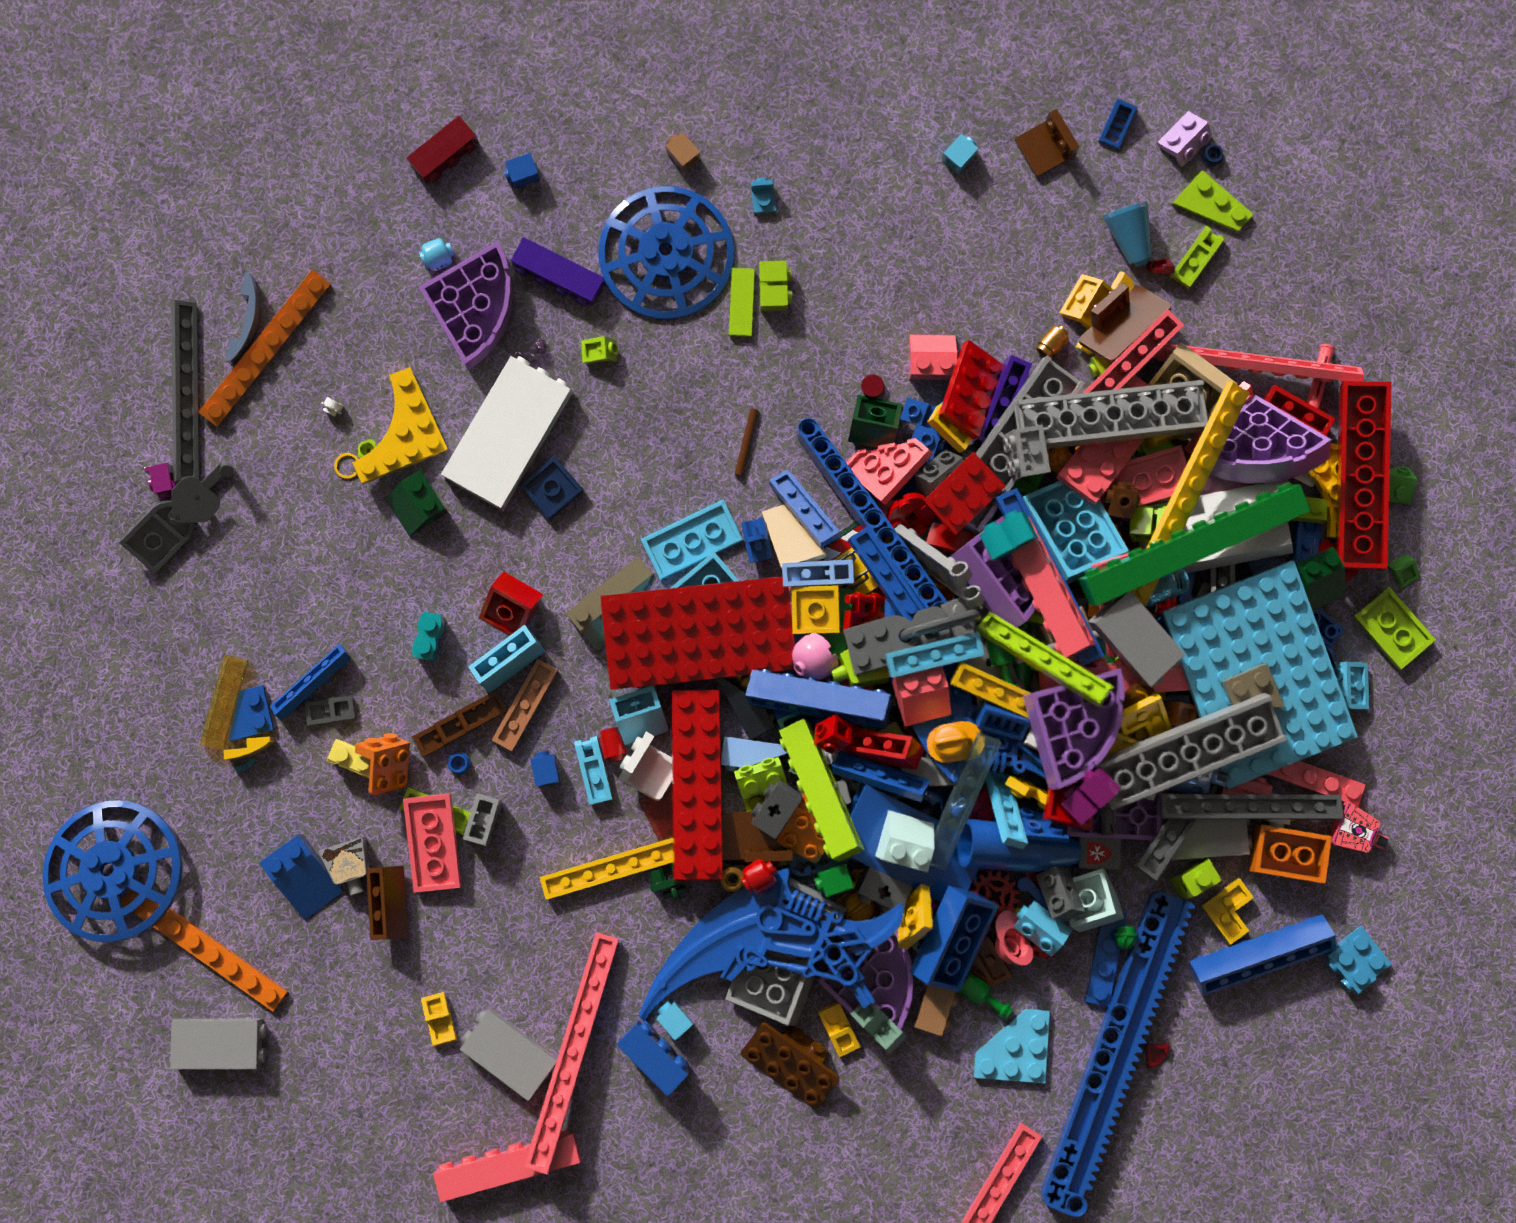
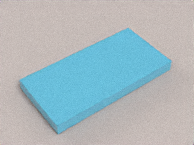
[641,499,744,581]

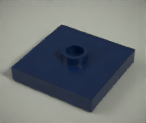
[519,456,584,521]

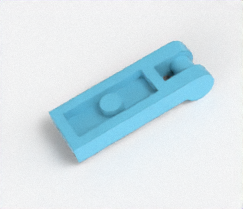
[574,736,613,805]

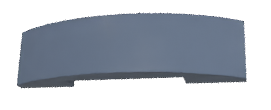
[226,272,260,366]

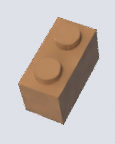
[913,984,958,1036]

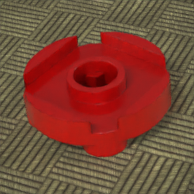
[887,493,934,536]

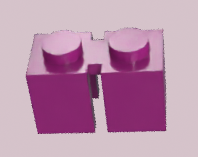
[1061,767,1121,825]

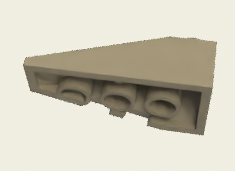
[566,557,653,651]

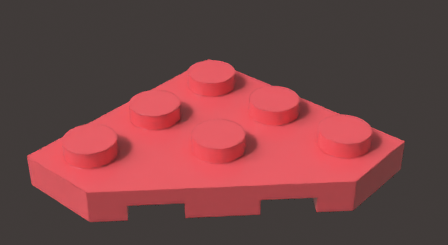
[846,438,933,505]

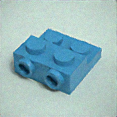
[1324,926,1392,994]

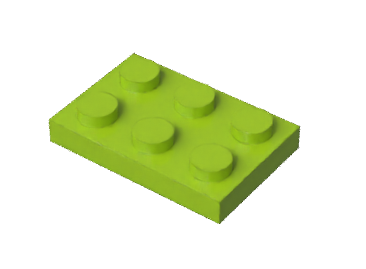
[1352,587,1436,670]

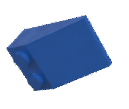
[259,834,344,919]

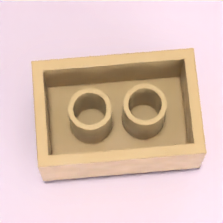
[1148,342,1237,420]

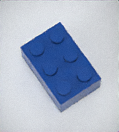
[616,1020,689,1096]

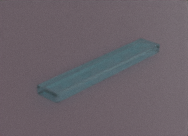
[930,733,1001,870]

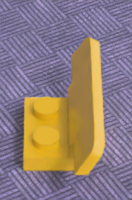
[1059,271,1134,354]

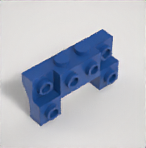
[898,397,948,495]

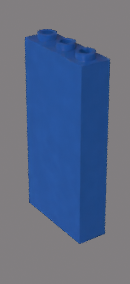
[848,783,978,902]

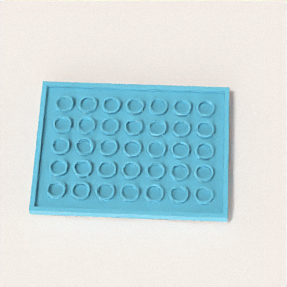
[1161,561,1358,789]

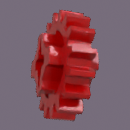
[968,871,1020,920]

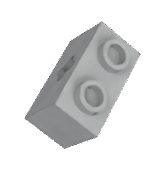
[463,793,503,846]

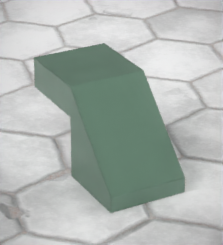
[851,1003,907,1054]

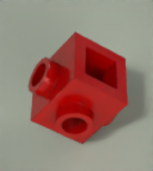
[814,715,853,754]

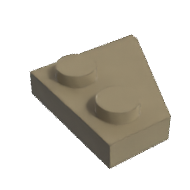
[1222,663,1284,707]

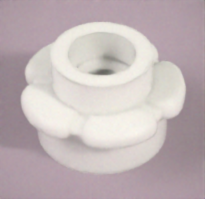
[321,397,343,417]

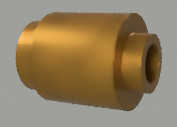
[1036,325,1069,358]
[721,867,743,892]

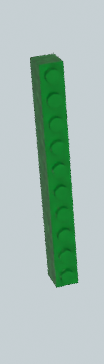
[1079,482,1311,606]

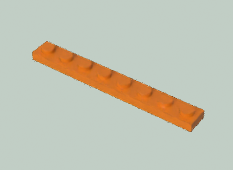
[198,269,331,426]
[120,889,288,1012]

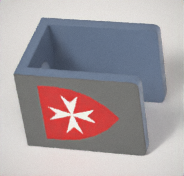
[1074,837,1121,870]

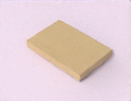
[762,504,827,570]

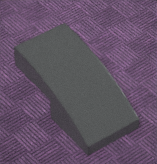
[304,695,355,726]

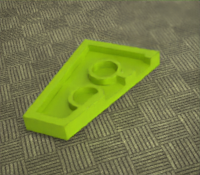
[1171,170,1254,232]

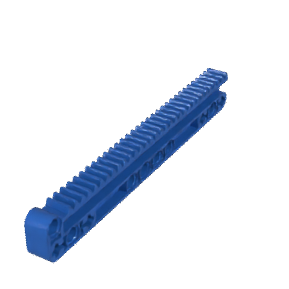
[1040,891,1195,1217]

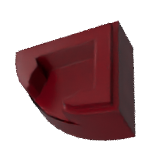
[1146,258,1175,274]
[1145,1043,1170,1069]

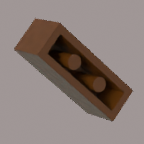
[366,865,408,940]

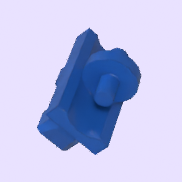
[741,518,772,564]

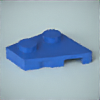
[229,685,275,742]

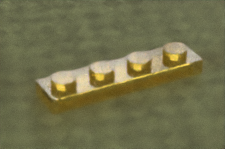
[199,654,249,750]

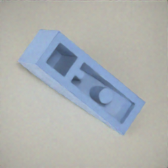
[782,560,854,587]
[720,737,788,772]

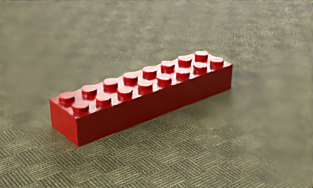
[1336,381,1392,571]
[671,690,723,882]

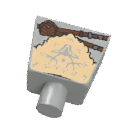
[319,837,370,896]

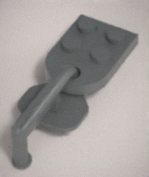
[119,460,234,574]
[844,607,983,676]

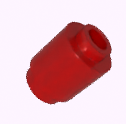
[599,727,627,763]

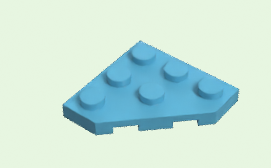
[973,1009,1050,1083]

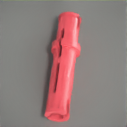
[1306,344,1335,409]

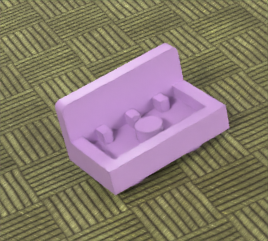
[1157,111,1212,167]

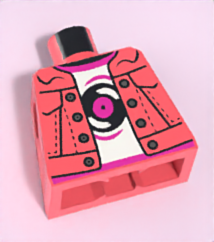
[1329,802,1388,853]

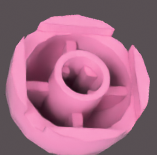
[792,633,839,681]

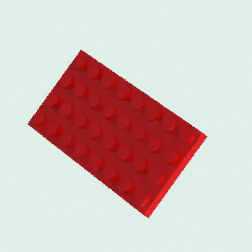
[600,576,795,690]

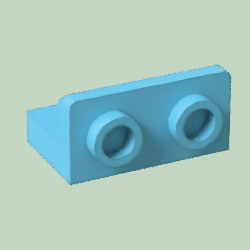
[1334,662,1369,710]

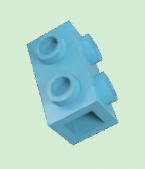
[1014,900,1072,957]

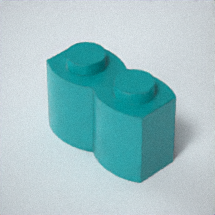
[980,510,1038,561]
[412,611,445,662]

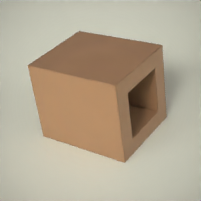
[665,132,701,173]

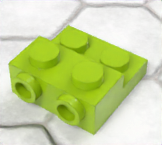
[734,757,788,812]

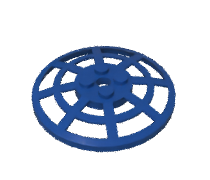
[598,186,734,320]
[42,800,183,942]

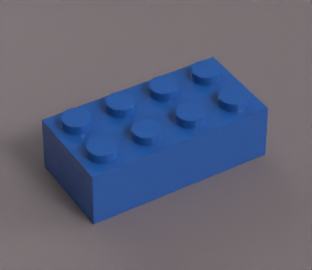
[910,886,998,992]

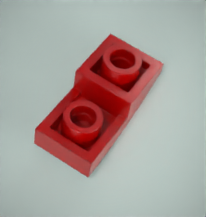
[925,522,976,553]

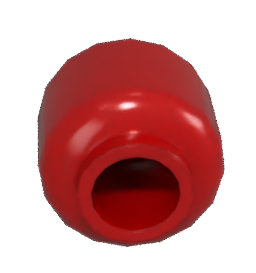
[741,859,778,895]

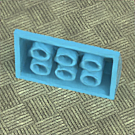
[1022,481,1129,585]

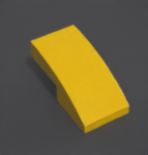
[223,737,275,760]
[421,992,458,1047]
[817,1001,860,1058]

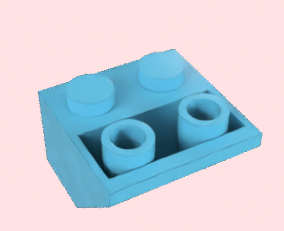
[609,685,669,746]

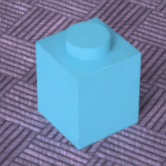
[942,134,978,174]
[656,1001,694,1040]

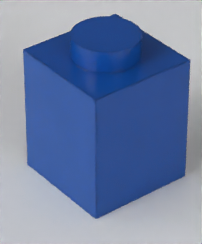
[504,152,540,189]
[530,751,561,787]

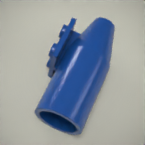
[957,807,1081,873]

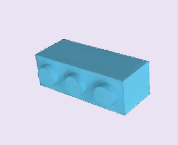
[469,625,546,693]

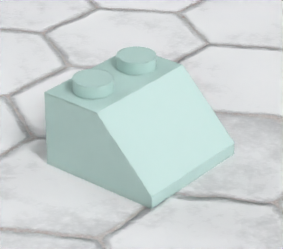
[875,810,934,872]
[1069,868,1124,932]

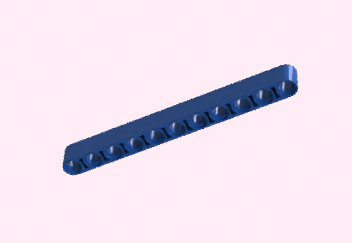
[798,418,947,609]

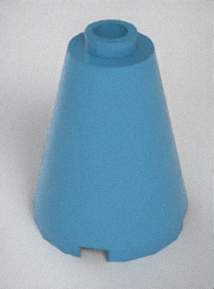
[1103,201,1151,267]

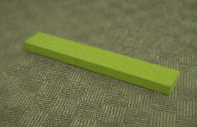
[976,612,1113,707]

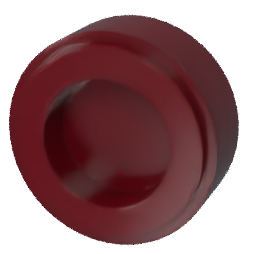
[861,374,884,398]

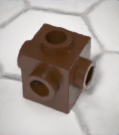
[1104,481,1140,519]

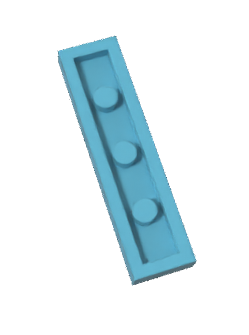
[885,632,984,678]
[984,769,1028,849]

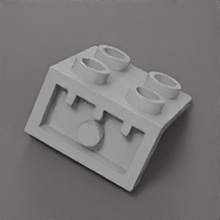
[1003,425,1051,481]

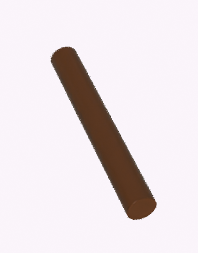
[734,408,759,477]

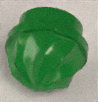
[1114,926,1138,949]

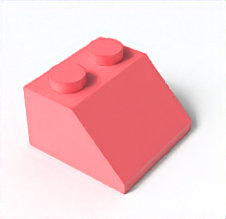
[909,335,957,380]
[892,666,951,727]

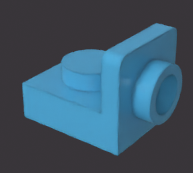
[751,178,776,215]

